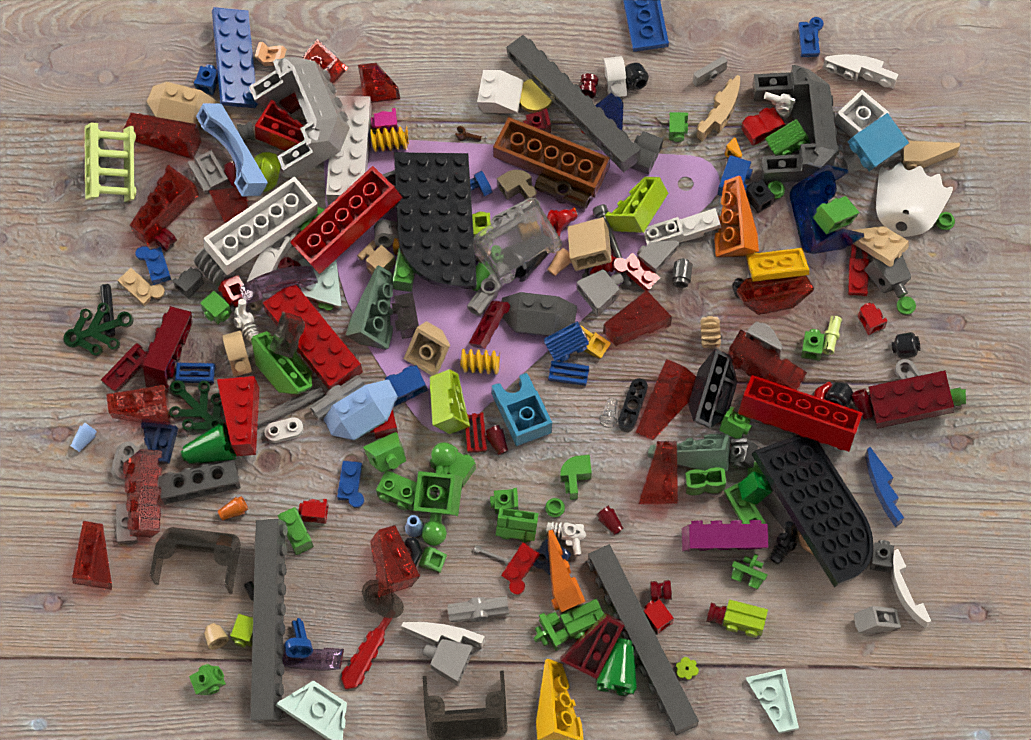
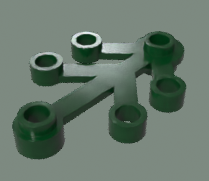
[63,303,134,356]
[169,380,225,432]

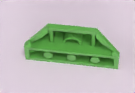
[251,331,312,394]

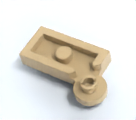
[117,268,165,306]

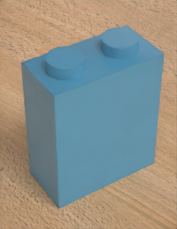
[847,113,909,171]

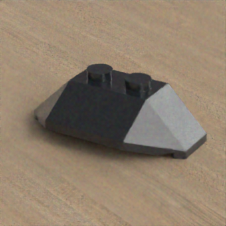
[688,349,738,428]

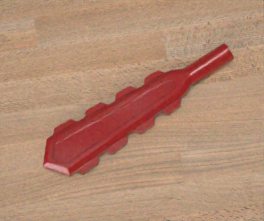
[341,609,396,690]

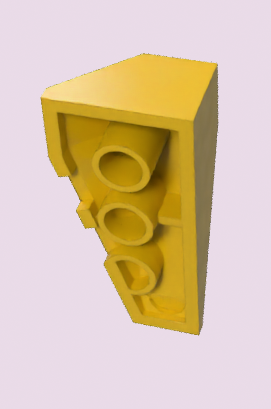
[536,659,583,740]

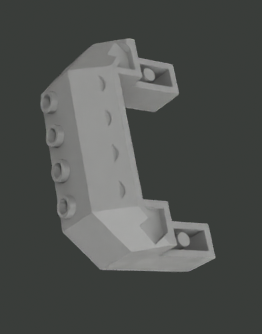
[249,57,350,178]

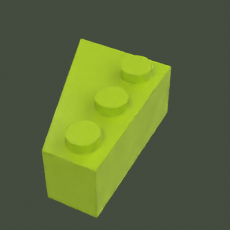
[605,177,669,233]
[430,369,470,434]

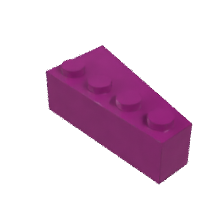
[682,520,768,552]

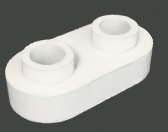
[265,418,304,443]

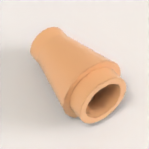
[547,248,572,276]

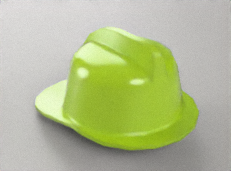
[254,152,281,192]

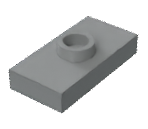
[693,56,728,87]
[116,503,138,544]

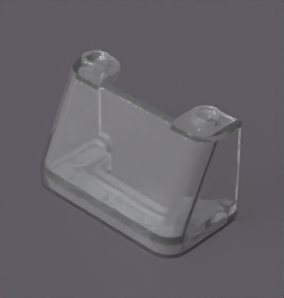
[473,199,562,286]

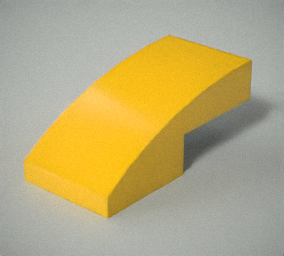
[580,325,611,359]

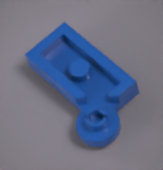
[798,17,824,57]
[135,246,171,285]
[337,461,364,508]

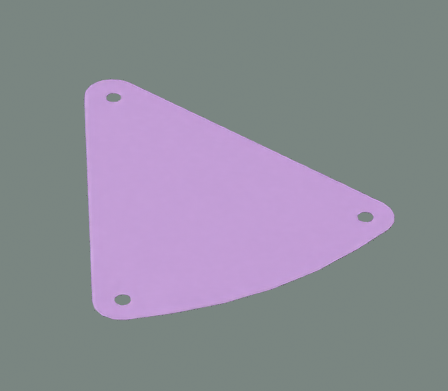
[324,138,720,434]

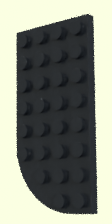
[394,152,477,289]
[751,435,874,588]

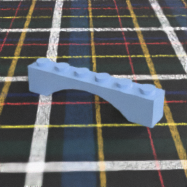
[196,103,268,196]

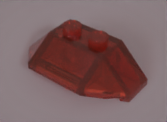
[736,275,814,315]

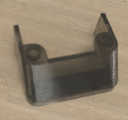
[150,527,241,594]
[423,670,508,740]

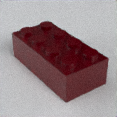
[868,370,954,429]

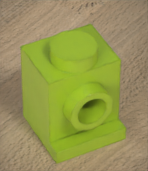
[472,211,492,242]

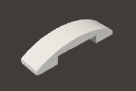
[891,549,931,628]

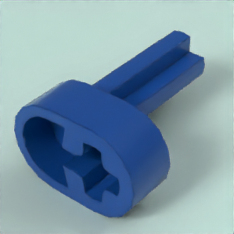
[470,171,493,197]
[284,618,313,658]

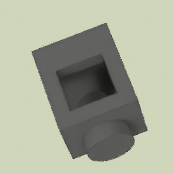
[172,267,204,299]
[729,438,758,470]
[870,540,894,573]

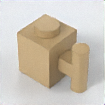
[357,240,396,275]

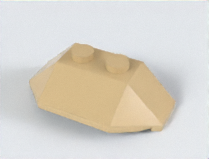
[147,82,219,129]

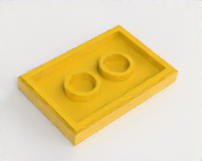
[746,248,809,281]

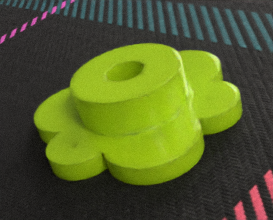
[676,657,699,680]

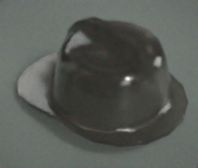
[362,580,404,619]

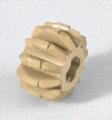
[700,316,721,349]

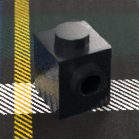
[746,179,775,213]

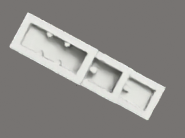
[402,622,485,648]

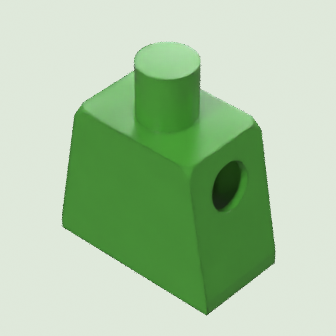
[363,432,406,472]

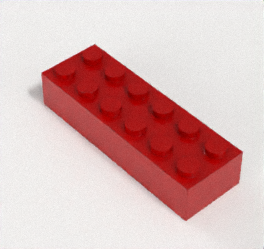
[290,166,403,274]
[263,281,363,390]
[738,375,863,452]

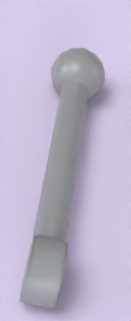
[474,545,511,565]

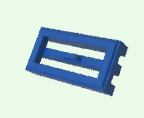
[548,361,589,386]
[175,363,215,384]

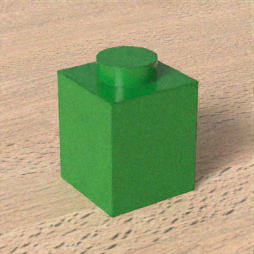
[738,471,772,505]

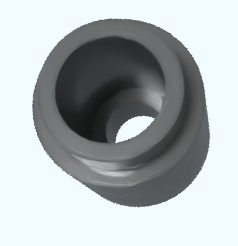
[672,258,693,288]

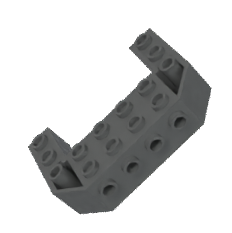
[752,65,839,183]

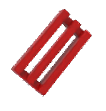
[465,412,487,453]

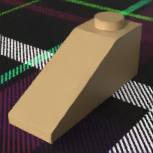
[901,141,960,170]

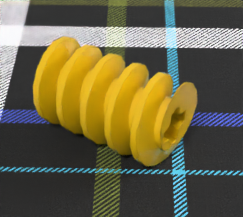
[370,126,409,152]
[460,348,500,375]

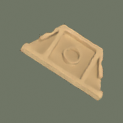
[844,226,909,267]

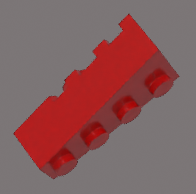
[217,376,260,456]

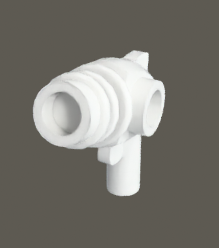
[764,92,795,119]
[233,299,259,342]
[546,522,586,557]

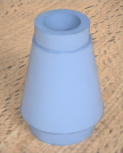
[70,423,97,452]
[405,515,424,537]

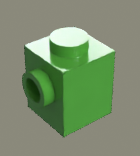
[200,291,232,324]

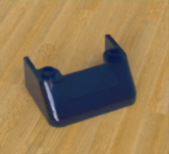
[789,165,865,254]

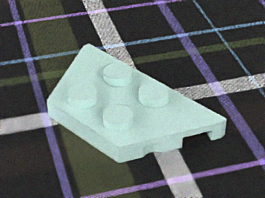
[299,258,342,309]
[275,681,347,740]

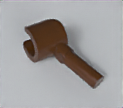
[455,126,482,141]

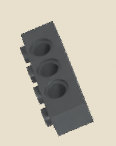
[157,460,241,505]

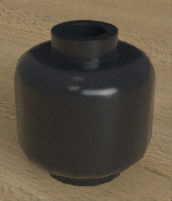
[625,62,649,90]
[892,332,921,359]
[825,382,854,407]

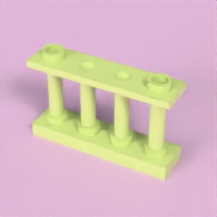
[84,123,136,202]

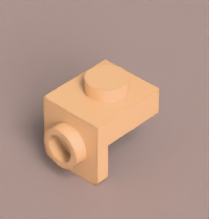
[255,42,287,66]

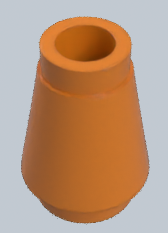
[218,496,249,521]

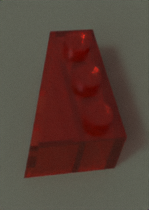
[603,290,672,346]
[72,521,112,590]
[370,525,420,597]

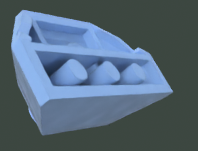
[323,380,398,441]

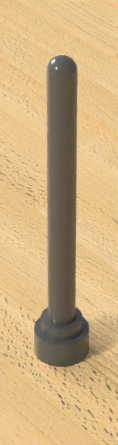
[592,204,632,287]

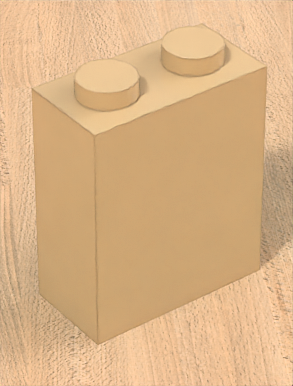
[568,217,612,271]

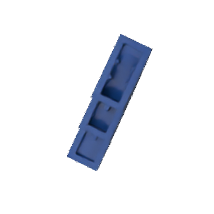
[865,447,904,527]

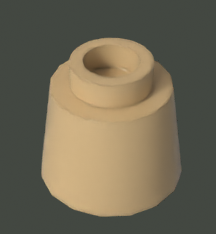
[204,623,229,650]

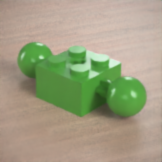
[414,442,463,546]

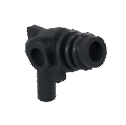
[769,521,798,565]

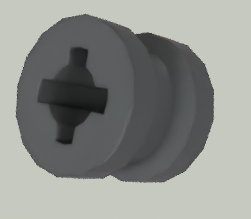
[237,122,255,142]

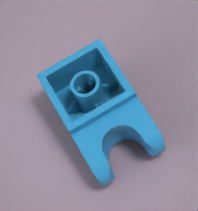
[491,373,553,446]

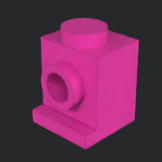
[371,108,398,134]

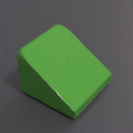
[418,547,447,573]

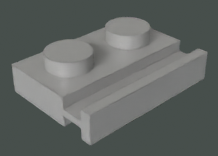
[188,150,229,194]

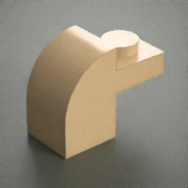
[223,331,252,377]

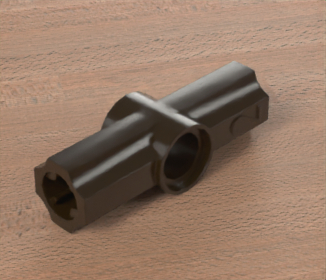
[534,174,592,211]

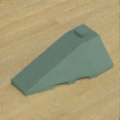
[346,265,393,350]
[648,433,730,471]

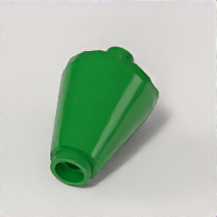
[596,638,637,696]

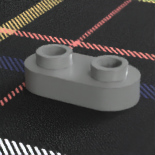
[895,359,921,380]
[111,442,138,480]

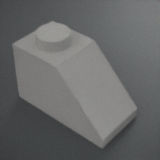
[637,240,679,273]
[854,606,901,634]

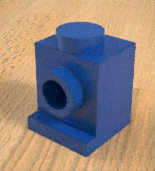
[194,64,218,95]

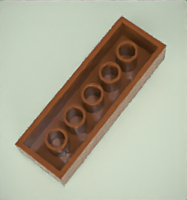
[493,117,610,198]

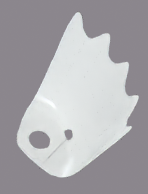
[876,162,953,237]

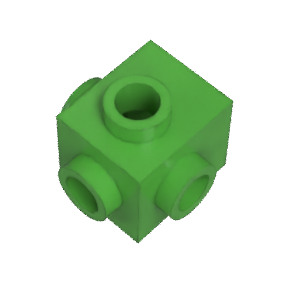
[189,664,226,695]

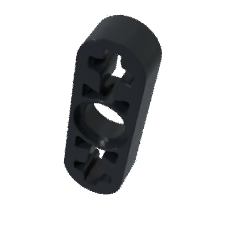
[618,378,648,432]

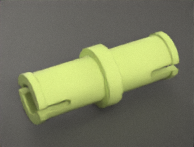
[822,316,842,355]

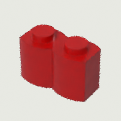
[741,107,785,146]

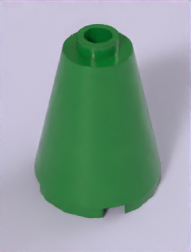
[181,422,237,464]

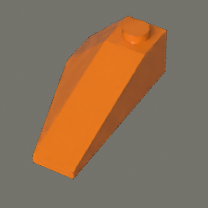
[714,176,759,257]
[547,530,585,614]

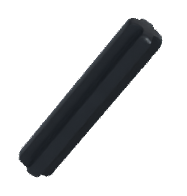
[100,284,115,337]

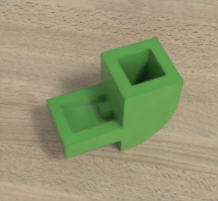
[560,455,592,500]

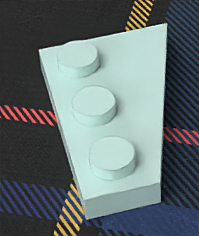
[746,669,799,734]

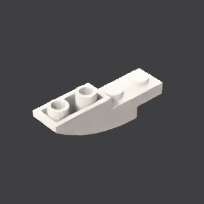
[823,54,898,89]
[644,208,721,245]
[247,228,300,291]

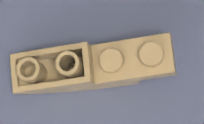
[696,75,740,141]

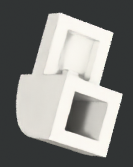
[604,56,627,98]

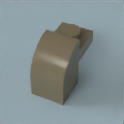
[497,170,537,200]

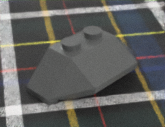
[502,292,577,336]

